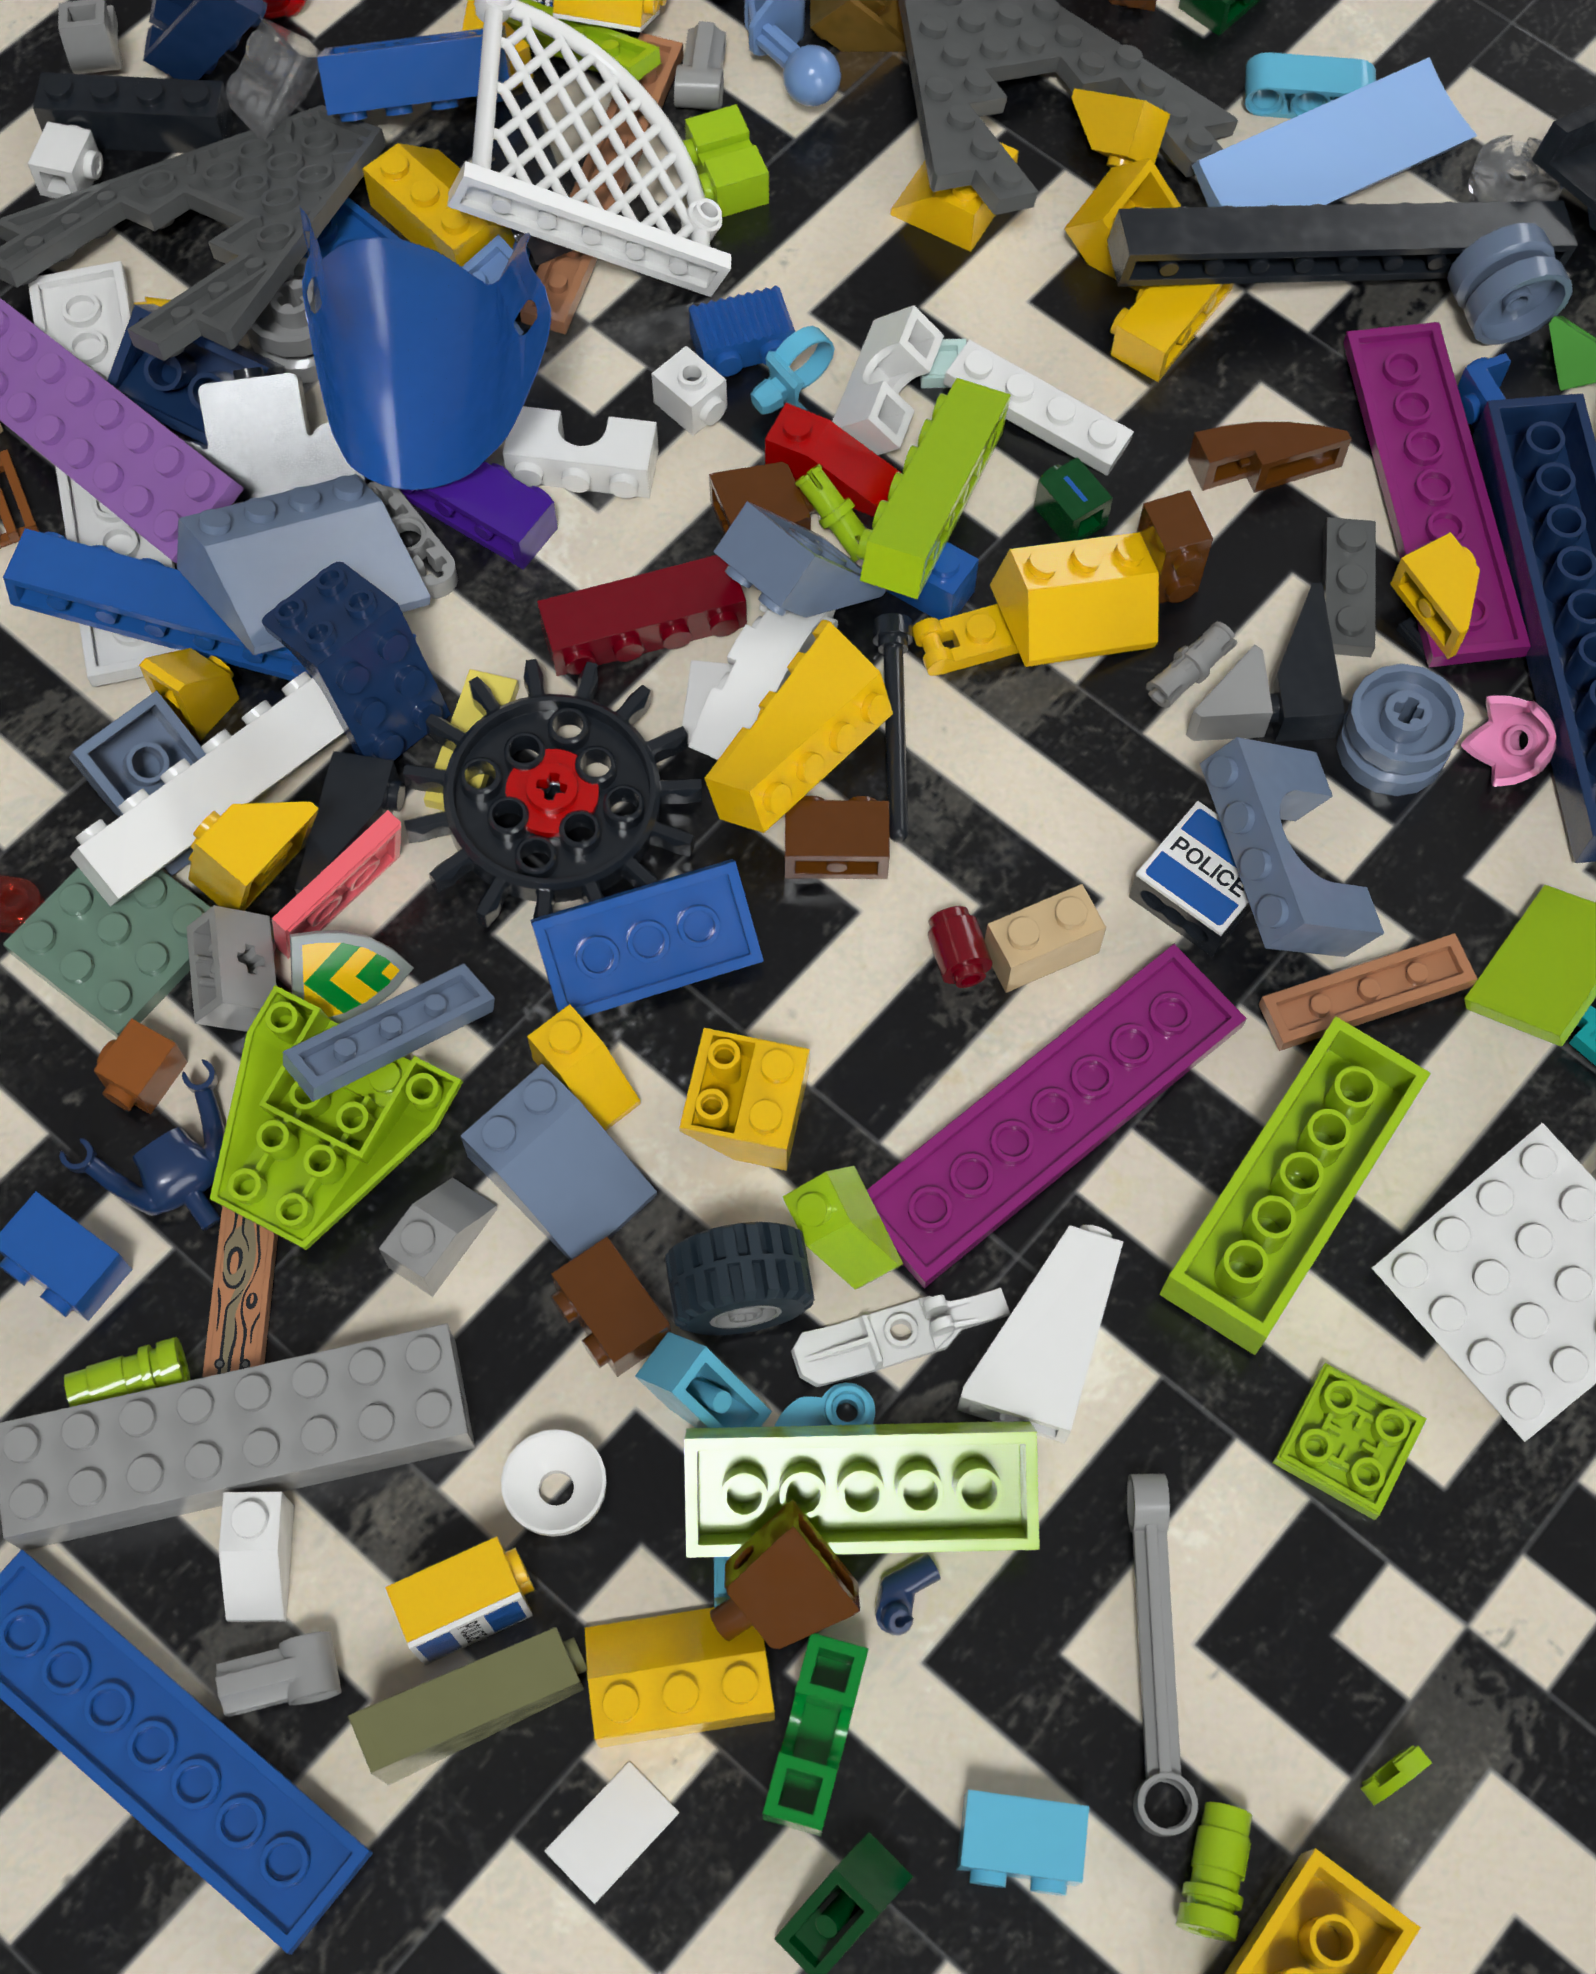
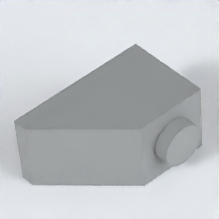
[379,1177,497,1297]

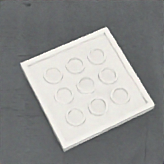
[1372,1123,1596,1442]

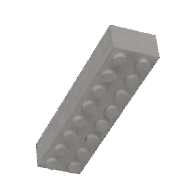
[0,1324,475,1551]

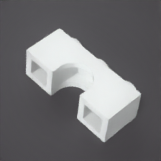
[832,305,944,455]
[503,406,659,498]

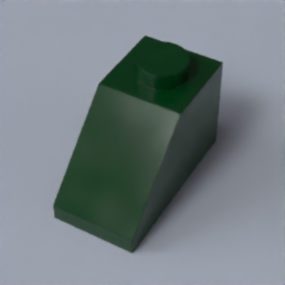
[774,1832,913,1974]

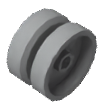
[247,258,319,383]

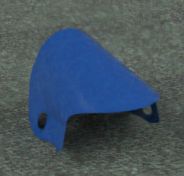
[299,206,551,490]

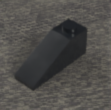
[1269,583,1345,742]
[295,751,405,894]

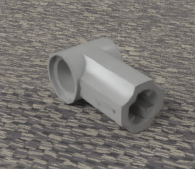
[674,21,726,111]
[215,1632,341,1717]

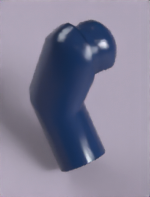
[875,1554,941,1636]

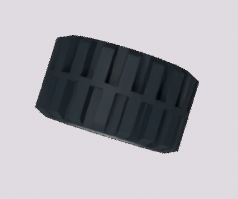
[665,1222,815,1335]

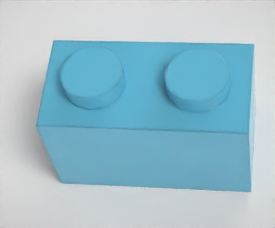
[957,1789,1089,1896]

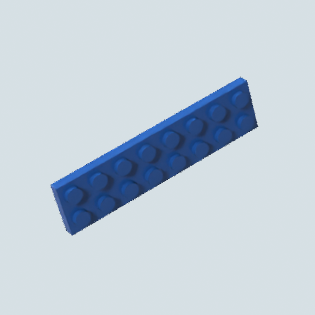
[0,1549,373,1954]

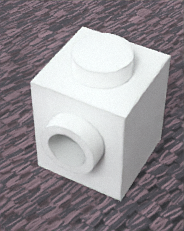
[28,121,103,198]
[652,346,727,436]

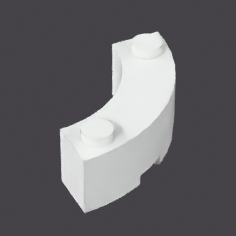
[688,603,838,760]

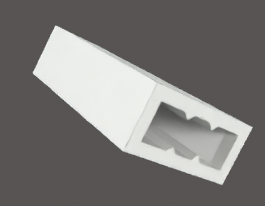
[957,1225,1123,1444]

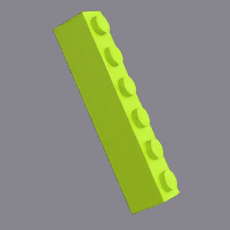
[856,378,1011,599]

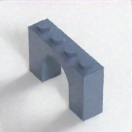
[1200,737,1384,957]

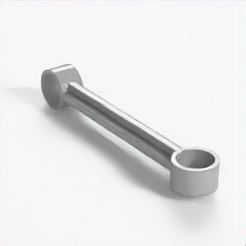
[1127,1474,1198,1837]

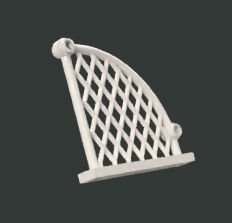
[447,0,731,297]

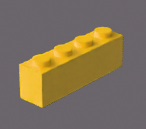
[705,619,893,833]

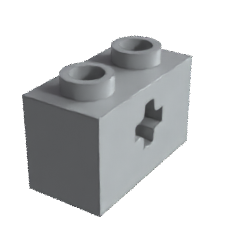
[186,905,277,1032]

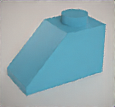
[635,1331,772,1428]

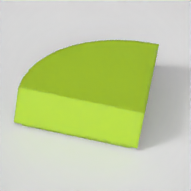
[1360,1745,1432,1805]

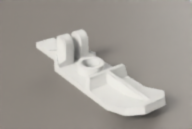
[791,1288,1010,1387]

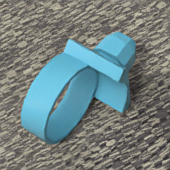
[751,326,835,414]

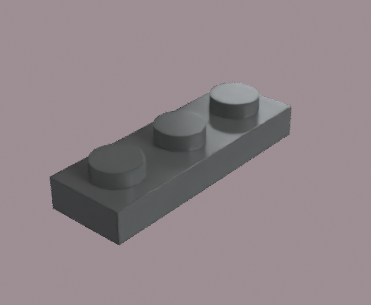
[1322,517,1376,657]

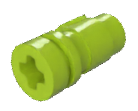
[64,1337,191,1407]
[1175,1802,1253,1942]

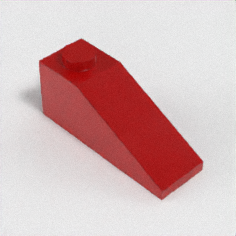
[765,403,901,517]

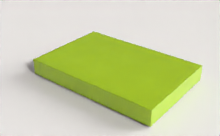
[1464,885,1596,1047]

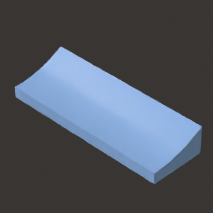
[1191,57,1477,207]

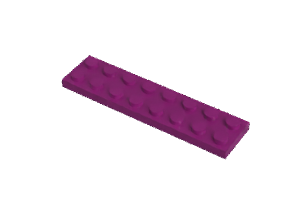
[1343,322,1531,667]
[867,944,1247,1288]

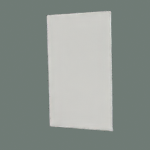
[544,1761,680,1904]

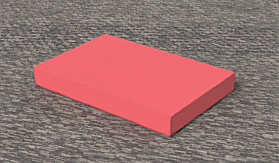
[272,810,401,959]

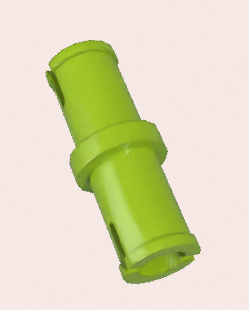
[794,464,866,562]

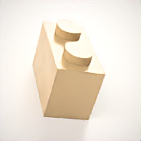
[985,884,1106,993]

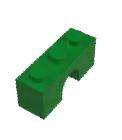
[763,1633,869,1836]

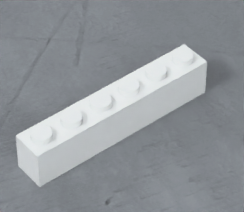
[70,671,345,907]

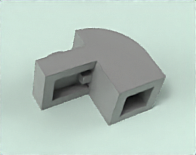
[58,0,122,74]

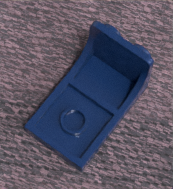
[262,562,451,761]

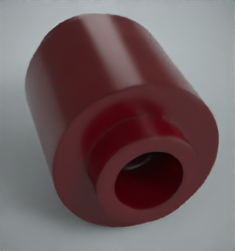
[927,906,993,988]

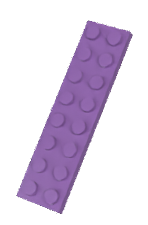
[0,298,244,564]

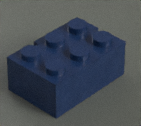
[143,0,267,80]

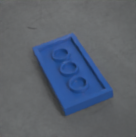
[530,859,764,1017]

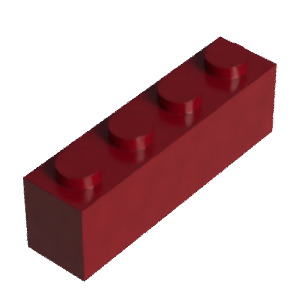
[537,555,747,676]

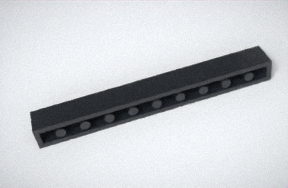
[1107,200,1578,287]

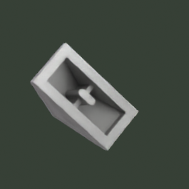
[1186,645,1273,741]

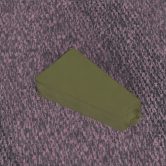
[348,1627,587,1785]

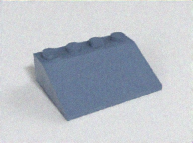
[177,474,431,655]

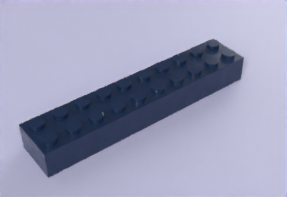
[1473,393,1596,863]

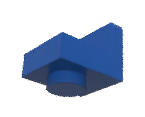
[1457,353,1511,430]

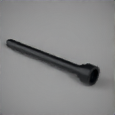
[873,613,913,842]

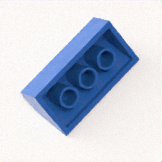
[317,25,512,122]

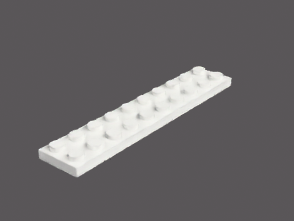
[28,261,180,687]

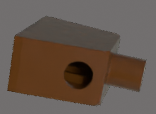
[709,462,818,535]
[710,1500,860,1649]

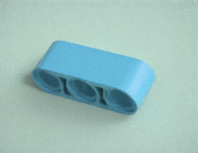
[1245,52,1376,119]

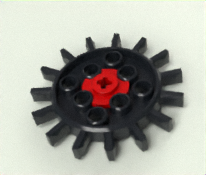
[403,659,702,928]

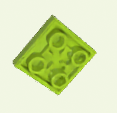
[1272,1363,1427,1520]

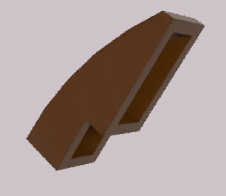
[1187,422,1352,493]

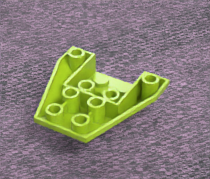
[210,985,463,1250]

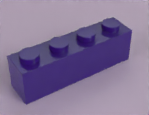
[399,461,558,570]

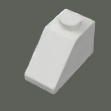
[219,1492,294,1622]

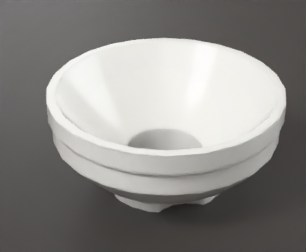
[501,1429,607,1537]

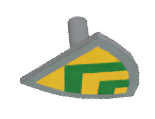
[290,930,414,1024]

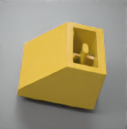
[679,1028,810,1171]

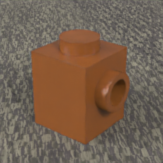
[94,1018,188,1114]

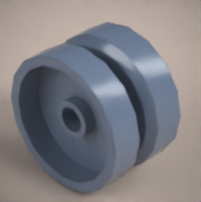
[1447,223,1573,345]
[1336,664,1464,796]

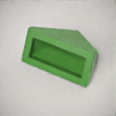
[1549,316,1596,391]

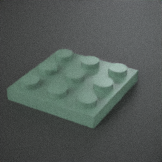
[3,867,211,1038]

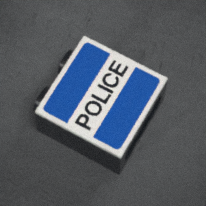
[1129,801,1251,957]

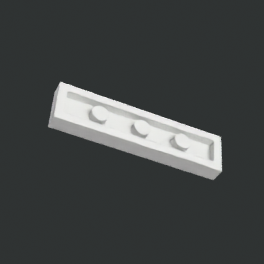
[943,339,1134,476]

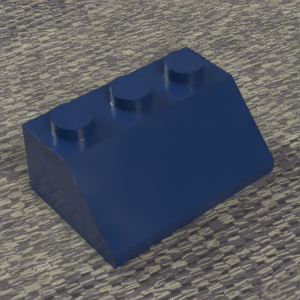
[107,304,285,445]

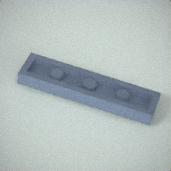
[283,964,495,1102]

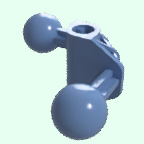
[744,0,841,106]

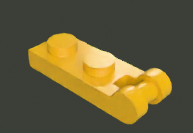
[912,604,1019,676]

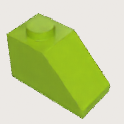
[782,1166,903,1290]

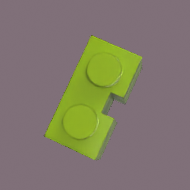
[682,104,769,217]

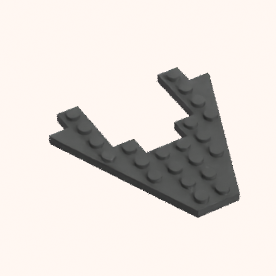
[898,0,1238,215]
[0,105,386,361]

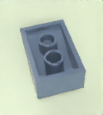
[714,501,887,618]
[69,690,206,876]
[461,1064,657,1261]

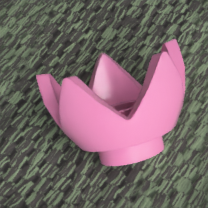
[1461,696,1557,787]

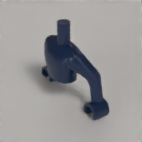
[59,1059,225,1231]

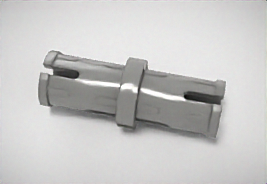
[1146,621,1237,708]

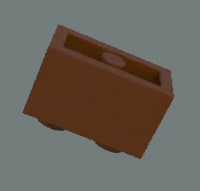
[1136,490,1213,604]
[785,796,890,879]
[550,1237,672,1377]

